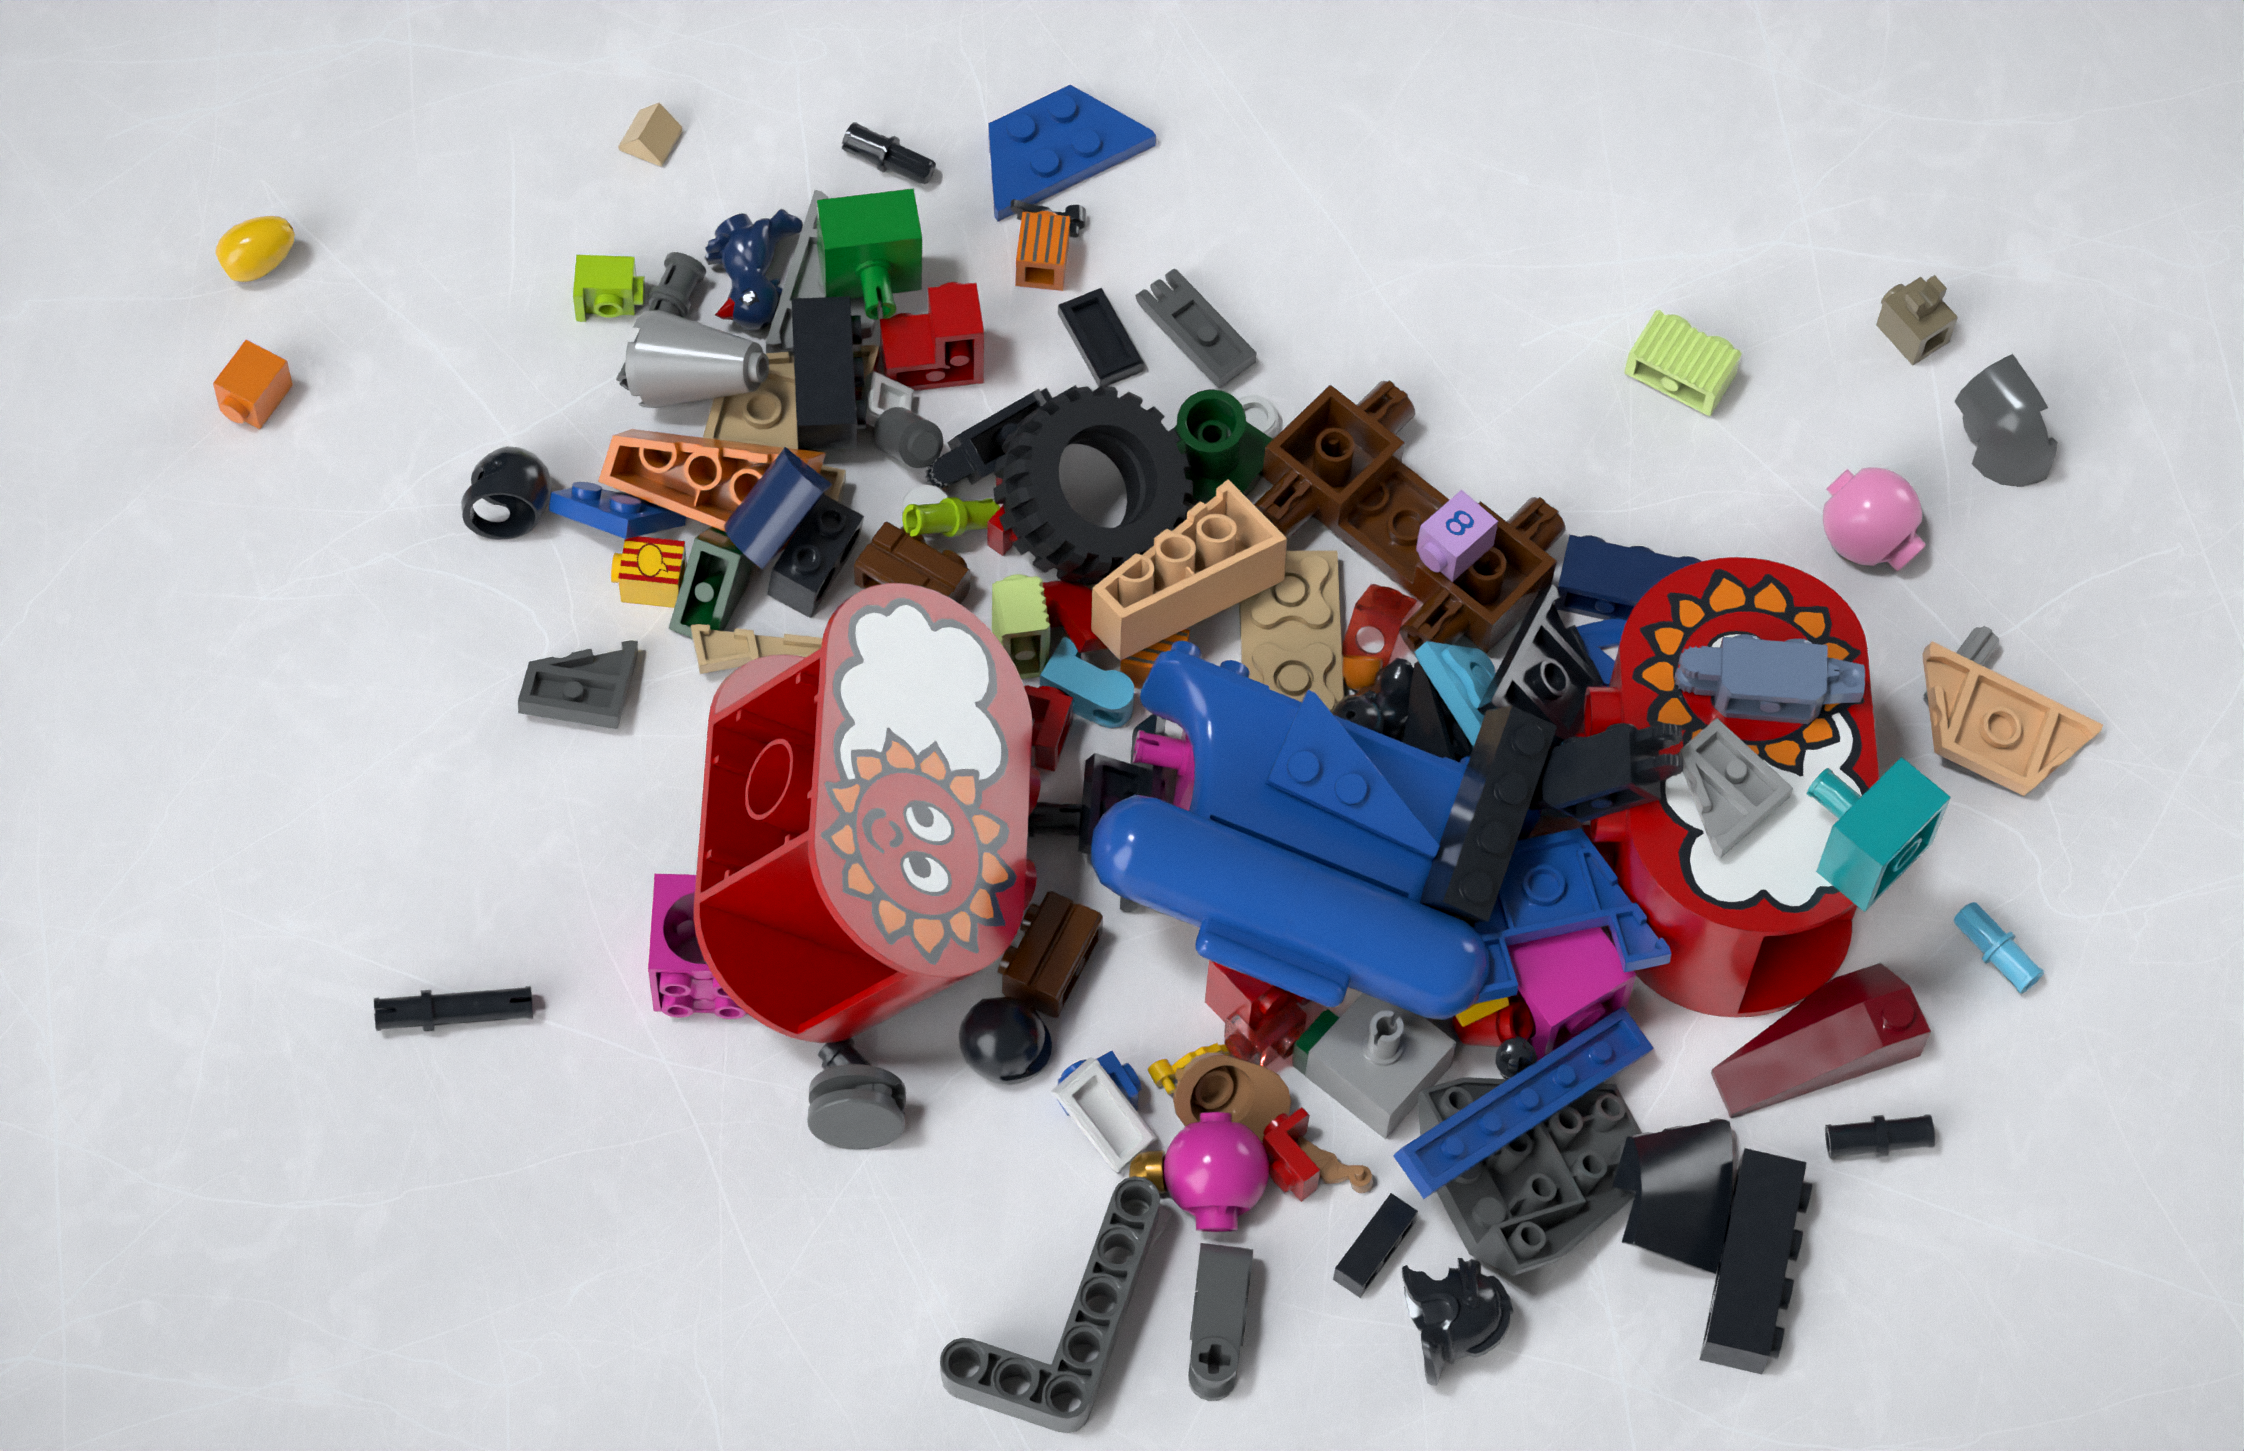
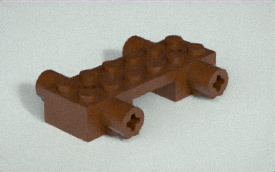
[1254,380,1566,655]

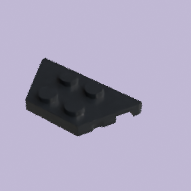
[1477,584,1603,748]

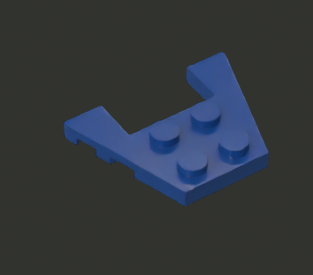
[1474,828,1671,1004]

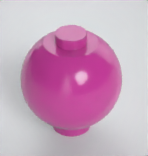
[1164,1112,1269,1232]

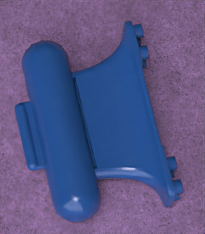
[1091,641,1542,1020]

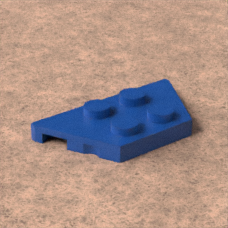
[988,84,1156,222]

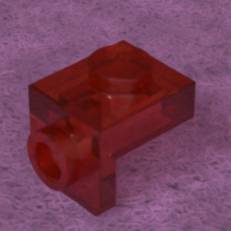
[1224,1001,1307,1067]

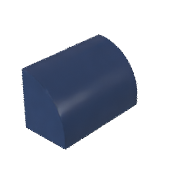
[724,447,832,569]

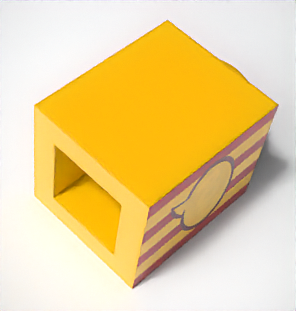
[611,536,687,608]

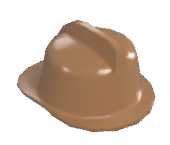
[1173,1053,1291,1141]

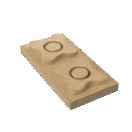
[1239,551,1344,712]

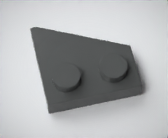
[518,640,638,729]

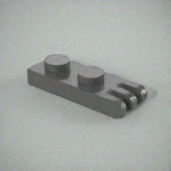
[1135,269,1257,388]

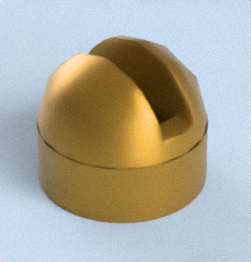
[1129,1150,1167,1193]

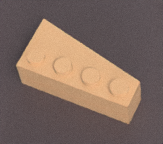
[1091,479,1287,661]

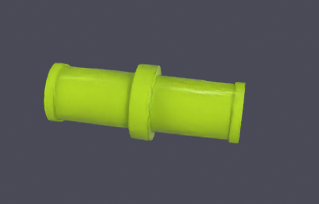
[902,497,1000,537]

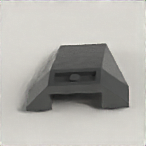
[1418,1077,1642,1276]

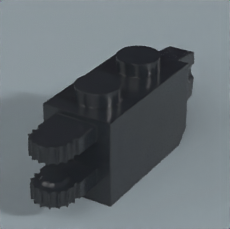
[925,385,1077,489]
[1528,723,1683,823]

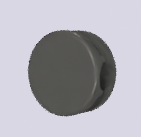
[807,1064,906,1149]

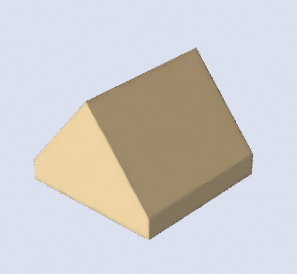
[618,103,682,167]

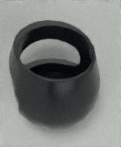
[461,446,552,540]
[959,997,1052,1085]

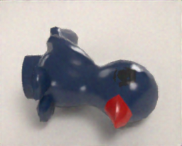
[704,209,803,330]

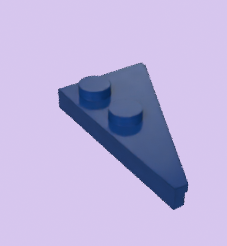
[1265,690,1440,860]

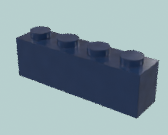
[1554,534,1702,620]

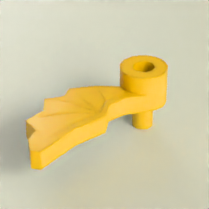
[1147,1043,1232,1095]

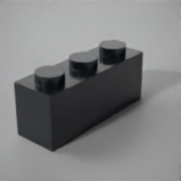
[791,296,866,450]

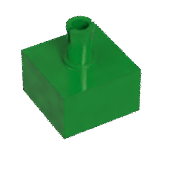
[816,188,922,320]

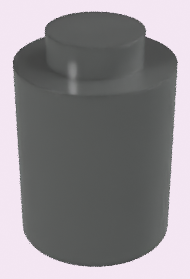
[874,407,943,468]

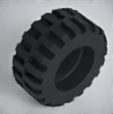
[993,386,1193,585]

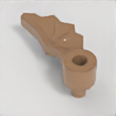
[1298,1136,1374,1193]

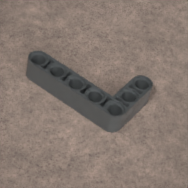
[940,1176,1160,1433]

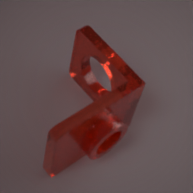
[1342,584,1417,668]

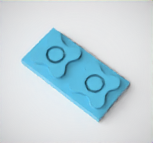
[1414,641,1570,818]

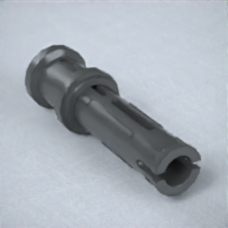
[616,252,707,390]

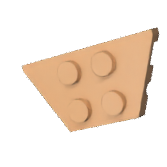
[1922,641,2103,796]

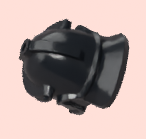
[1402,1258,1514,1386]

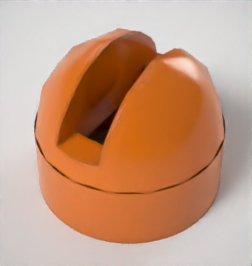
[1342,655,1383,691]

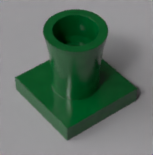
[1174,389,1273,506]

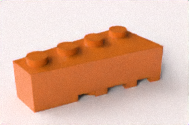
[598,429,826,553]

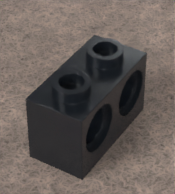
[767,494,864,618]

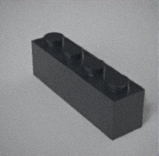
[1420,706,1557,923]
[1699,1148,1812,1375]

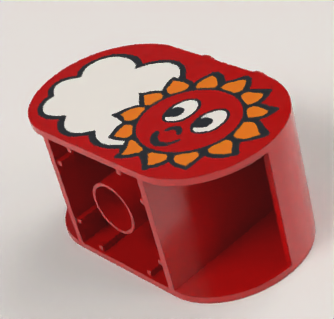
[1575,557,1879,1018]
[694,583,1041,1043]

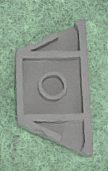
[766,190,881,353]

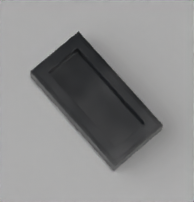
[1058,288,1144,387]

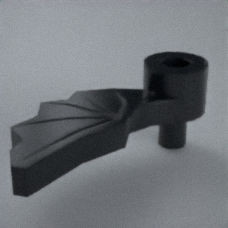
[1010,199,1086,238]

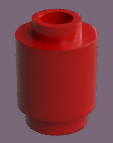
[1452,996,1533,1047]

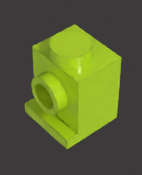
[573,254,645,322]

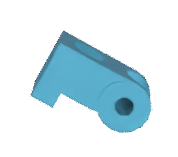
[1039,637,1135,728]

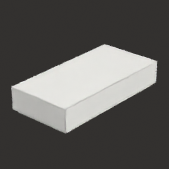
[1051,1057,1157,1172]

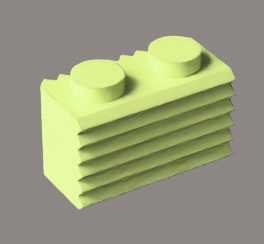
[1624,310,1742,416]
[991,574,1050,679]

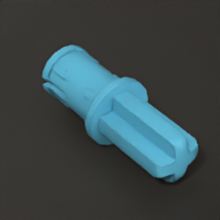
[1954,902,2045,994]

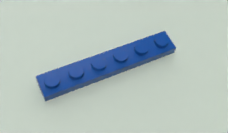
[1393,1006,1654,1199]

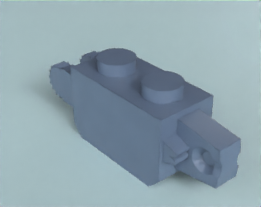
[1674,634,1865,724]

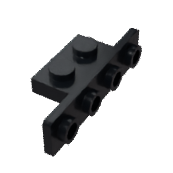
[1078,714,1168,912]

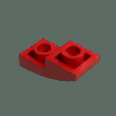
[1043,580,1108,653]

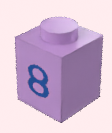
[1416,490,1498,582]

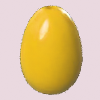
[215,216,295,282]

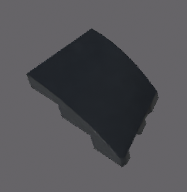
[1612,1118,1733,1274]

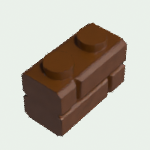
[854,522,970,604]
[997,891,1103,1018]

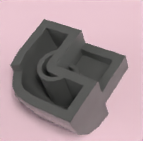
[1954,354,2058,487]

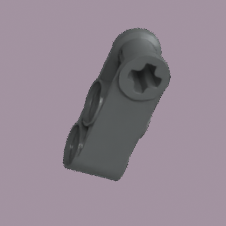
[1188,1243,1253,1401]

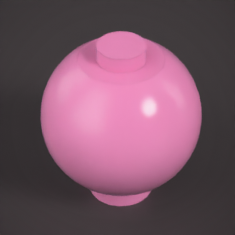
[1823,467,1926,571]

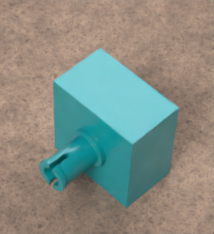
[1806,757,1951,912]

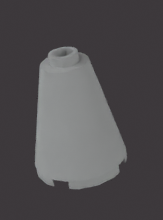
[625,310,769,408]

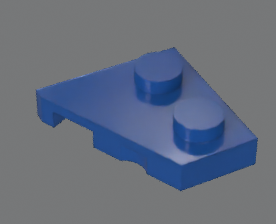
[549,482,686,539]

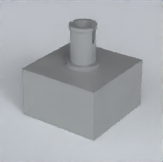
[1305,993,1456,1140]

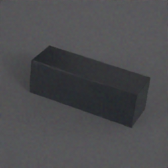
[1333,1193,1418,1298]

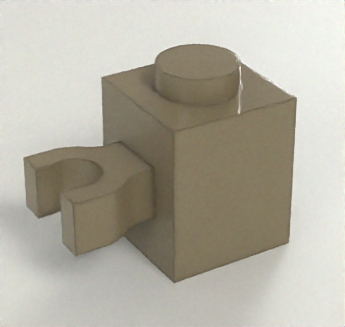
[1876,275,1958,366]

